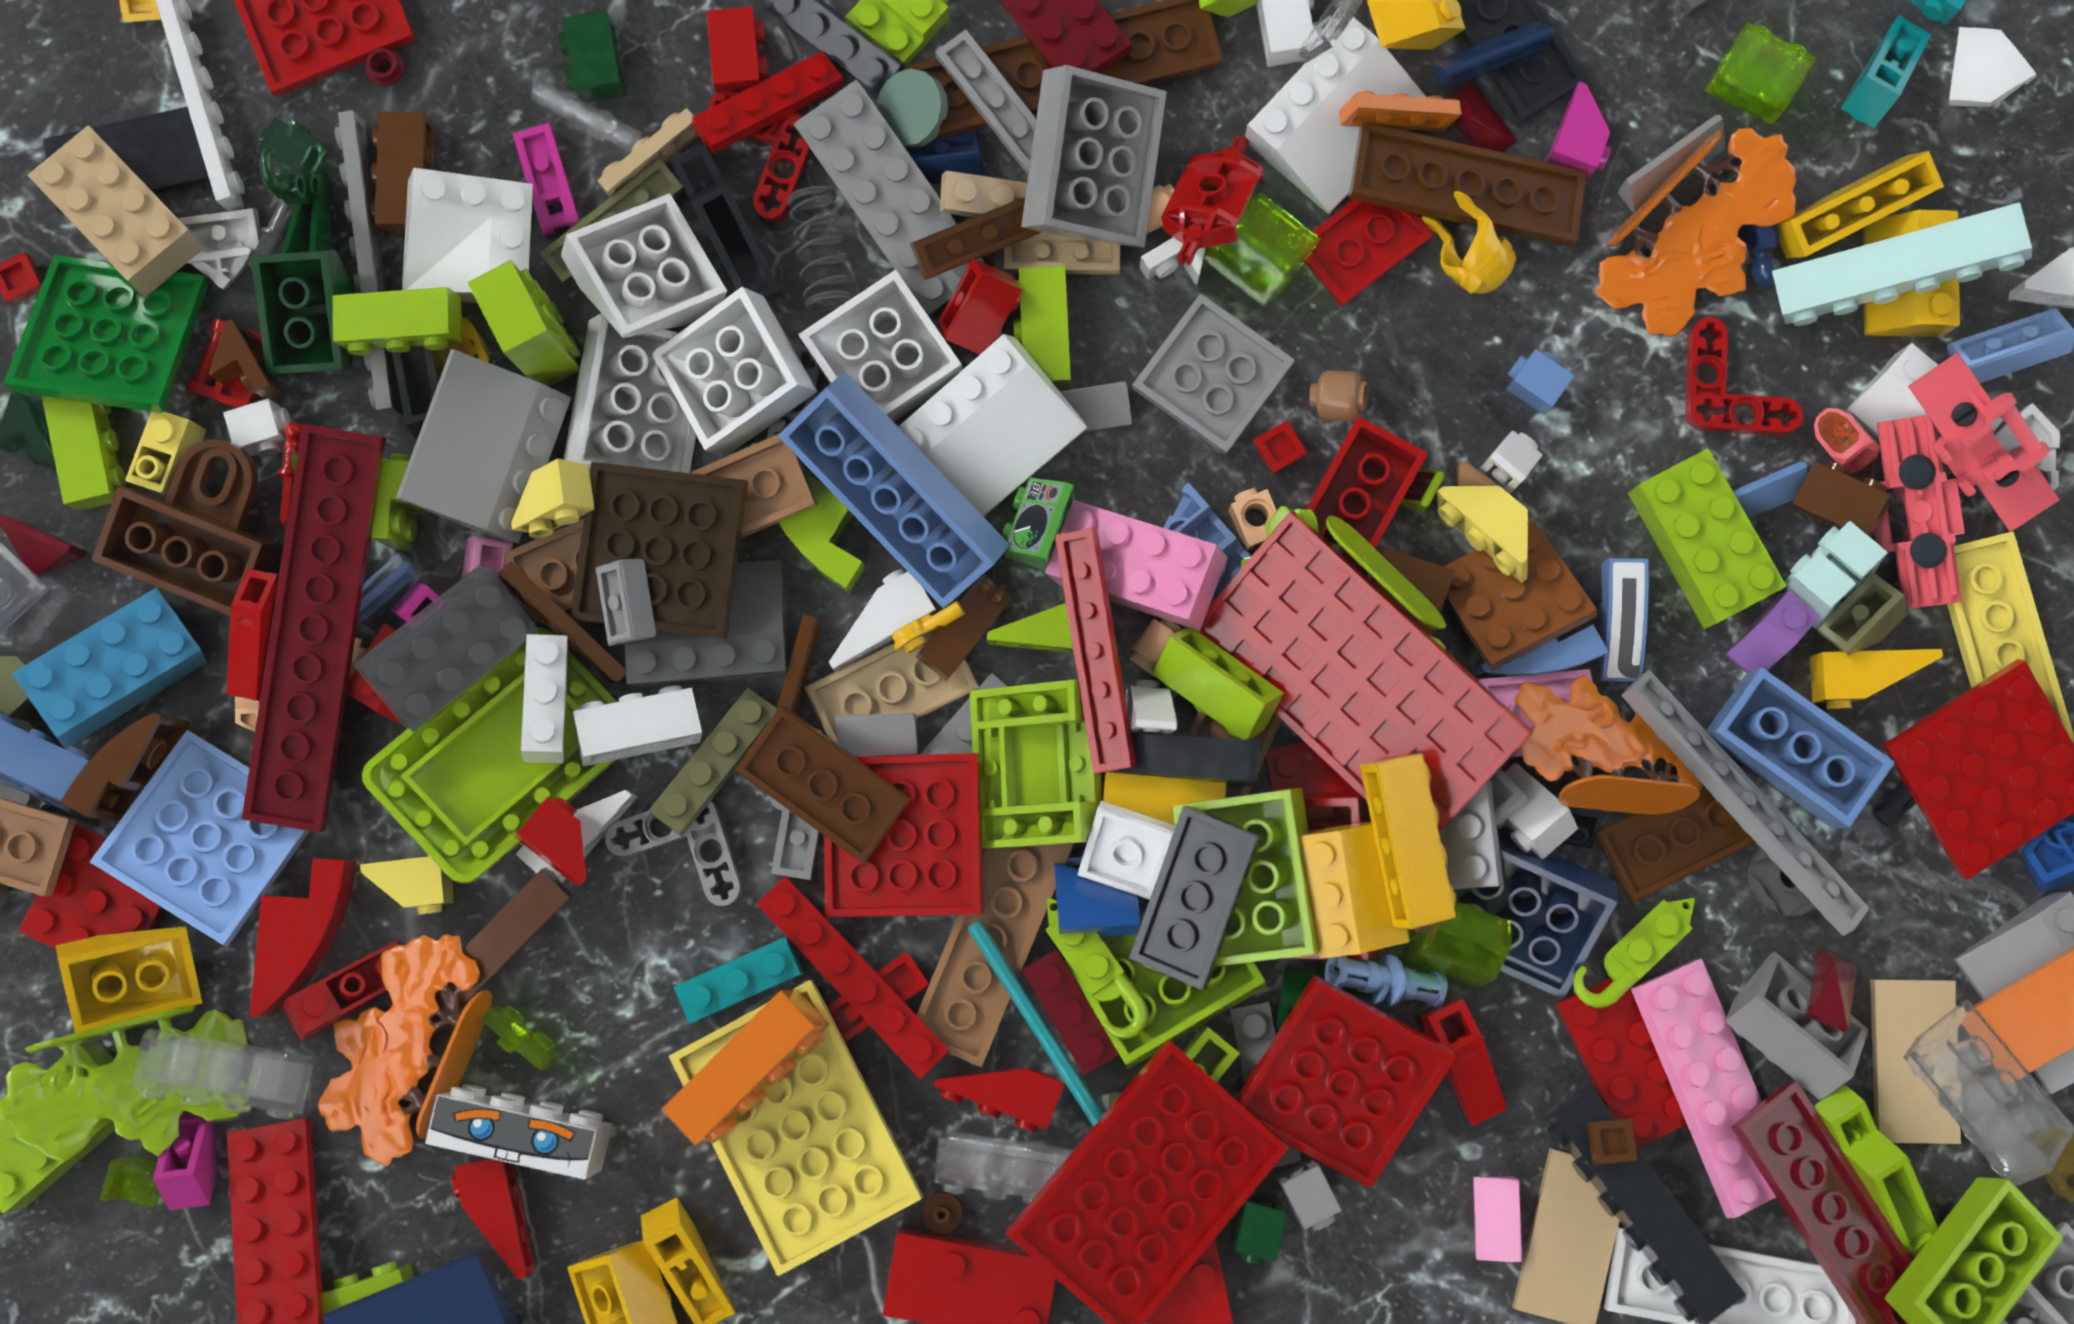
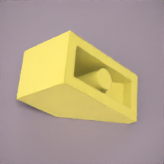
[360,856,454,915]

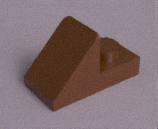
[209,319,282,400]

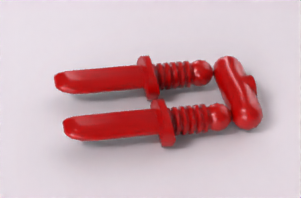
[278,422,302,533]

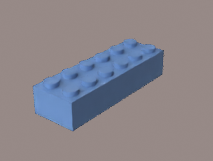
[778,372,1010,609]

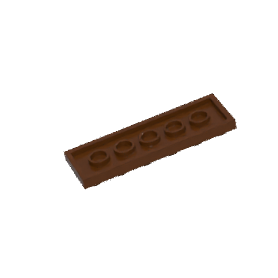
[1349,122,1587,247]

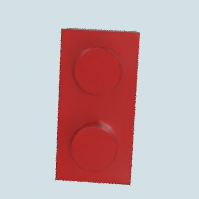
[707,6,769,93]
[936,258,1022,355]

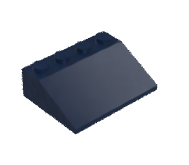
[1417,829,1618,999]
[323,1251,520,1324]

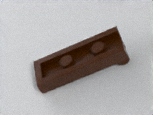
[916,575,1013,681]

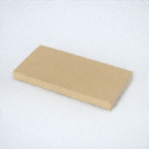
[804,626,979,744]
[1870,979,1961,1144]
[1512,1148,1620,1324]

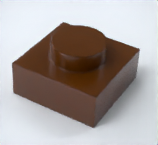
[1586,1119,1638,1165]

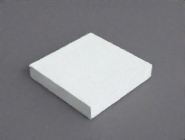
[1078,801,1176,900]

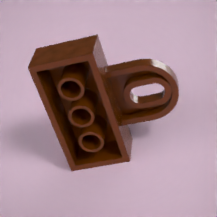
[92,439,281,616]

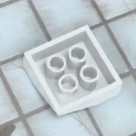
[402,168,533,303]
[561,193,727,338]
[798,270,963,422]
[652,287,818,456]

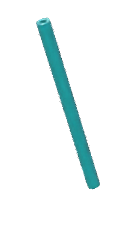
[967,920,1104,1127]

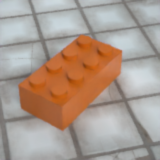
[662,989,830,1146]

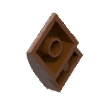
[60,712,191,821]

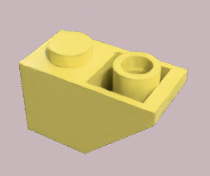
[125,412,206,494]
[511,458,594,538]

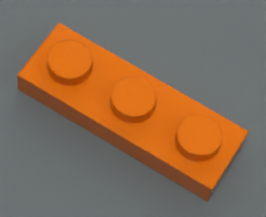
[1339,91,1462,132]

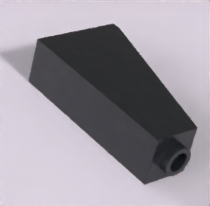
[1110,733,1260,787]

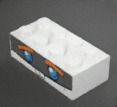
[425,1084,613,1180]

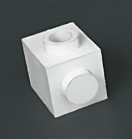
[223,398,292,456]

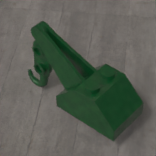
[250,146,355,375]

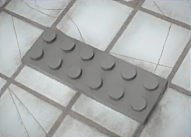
[794,79,984,316]

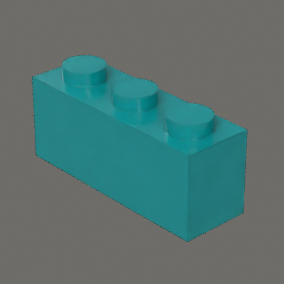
[674,937,806,1024]

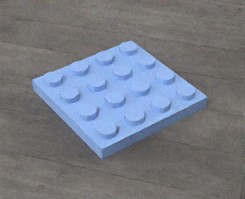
[90,730,310,947]

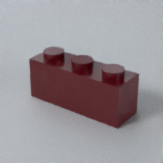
[1022,949,1119,1075]

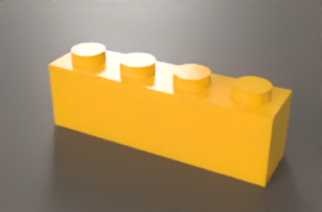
[1777,151,1944,259]
[1360,754,1456,929]

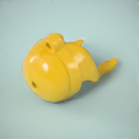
[1421,191,1516,294]

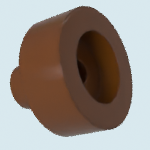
[922,1191,963,1234]

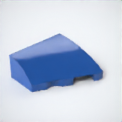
[2022,813,2074,895]
[1054,863,1141,937]

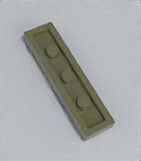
[539,158,686,286]
[648,688,777,837]

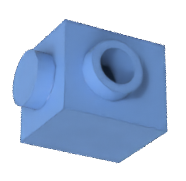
[1506,349,1574,415]

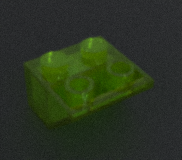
[1704,22,1817,125]
[1203,192,1321,306]
[1404,902,1512,988]

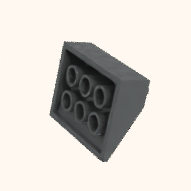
[624,559,790,689]

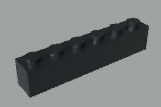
[1544,1087,1746,1324]

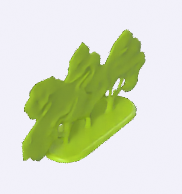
[0,1005,251,1163]

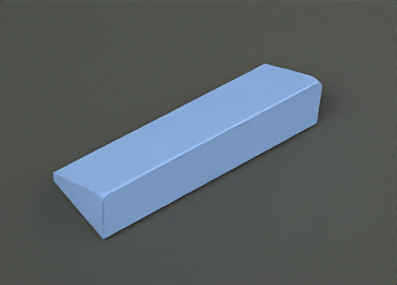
[1947,308,2074,383]

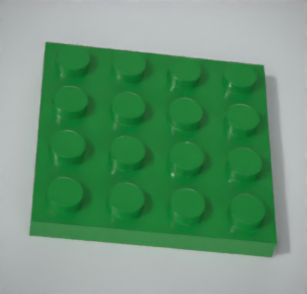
[3,255,209,413]

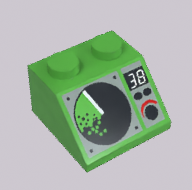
[1002,478,1075,571]

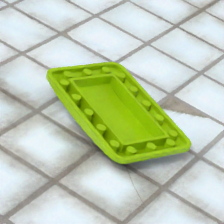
[362,627,617,884]

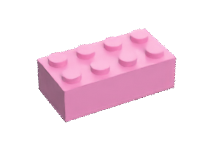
[1045,500,1228,631]

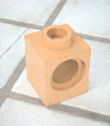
[1228,488,1277,552]

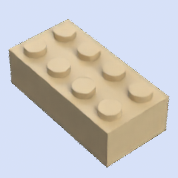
[28,125,204,298]

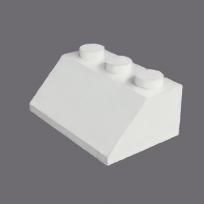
[1845,343,2003,477]

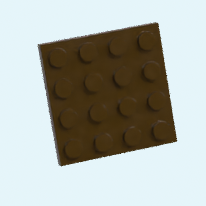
[570,462,748,639]

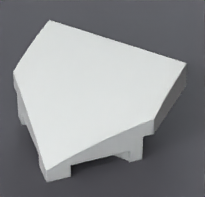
[1949,27,2037,109]
[178,208,262,290]

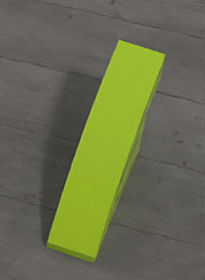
[751,442,866,594]
[1814,1085,1938,1258]

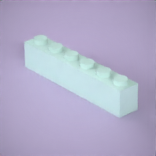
[1772,202,2032,326]

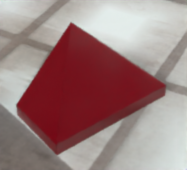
[1447,81,1517,153]
[0,514,87,578]
[1807,949,1858,1033]

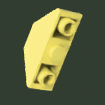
[1437,486,1528,583]

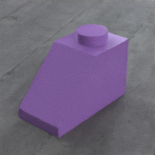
[1725,590,1820,673]

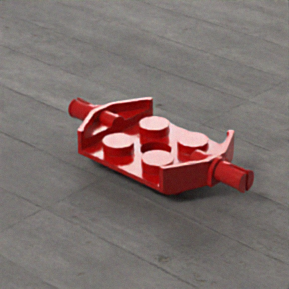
[1161,135,1265,266]

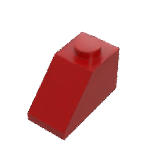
[514,796,586,887]

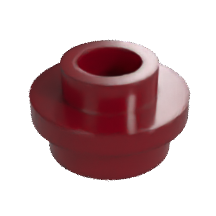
[365,48,405,87]

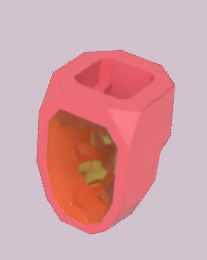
[1814,408,1880,474]

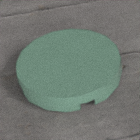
[876,69,948,149]

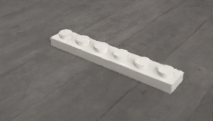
[156,0,245,211]

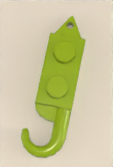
[1045,897,1148,1039]
[1573,898,1695,1008]

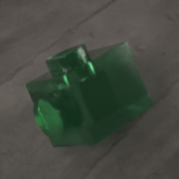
[256,117,327,173]

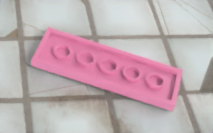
[1630,958,1776,1218]

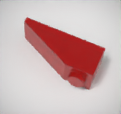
[452,1158,535,1279]

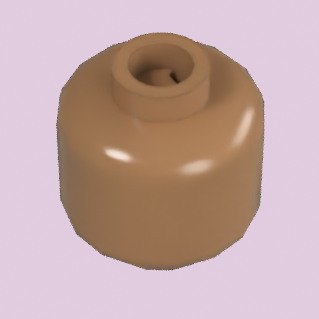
[1309,370,1368,422]

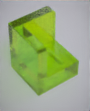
[100,1156,160,1207]

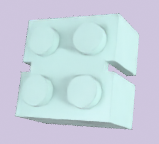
[1784,521,1888,629]

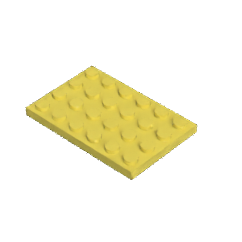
[669,980,924,1276]

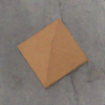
[1456,461,1494,486]

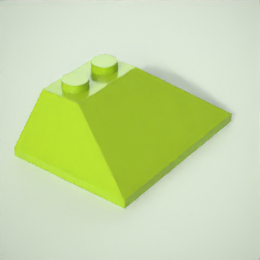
[970,680,1102,849]

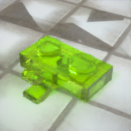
[480,1005,560,1071]

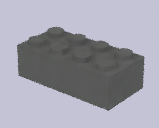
[353,565,539,732]

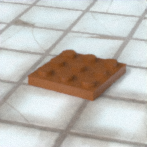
[1444,520,1597,671]

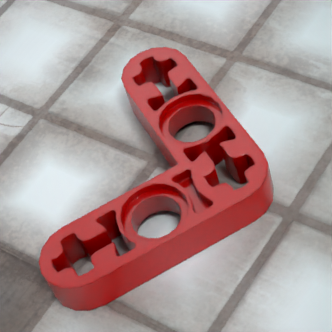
[708,90,812,224]
[1685,317,1804,436]

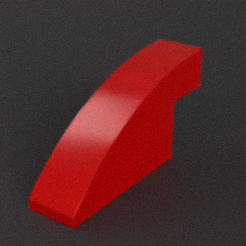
[250,858,357,1017]

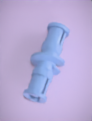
[1325,954,1448,1008]

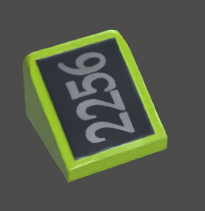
[1401,469,1445,515]

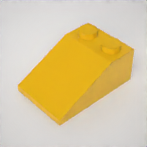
[55,926,202,1033]

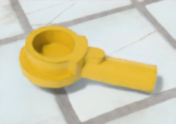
[891,601,965,654]

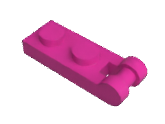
[513,123,581,237]

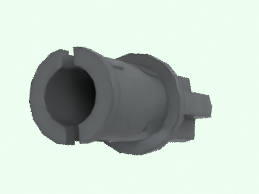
[248,199,296,268]

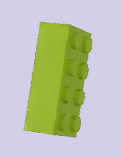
[467,260,582,387]
[1628,448,1787,629]
[0,1041,115,1214]
[1884,1177,2064,1324]

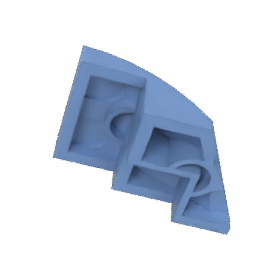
[1164,482,1251,605]

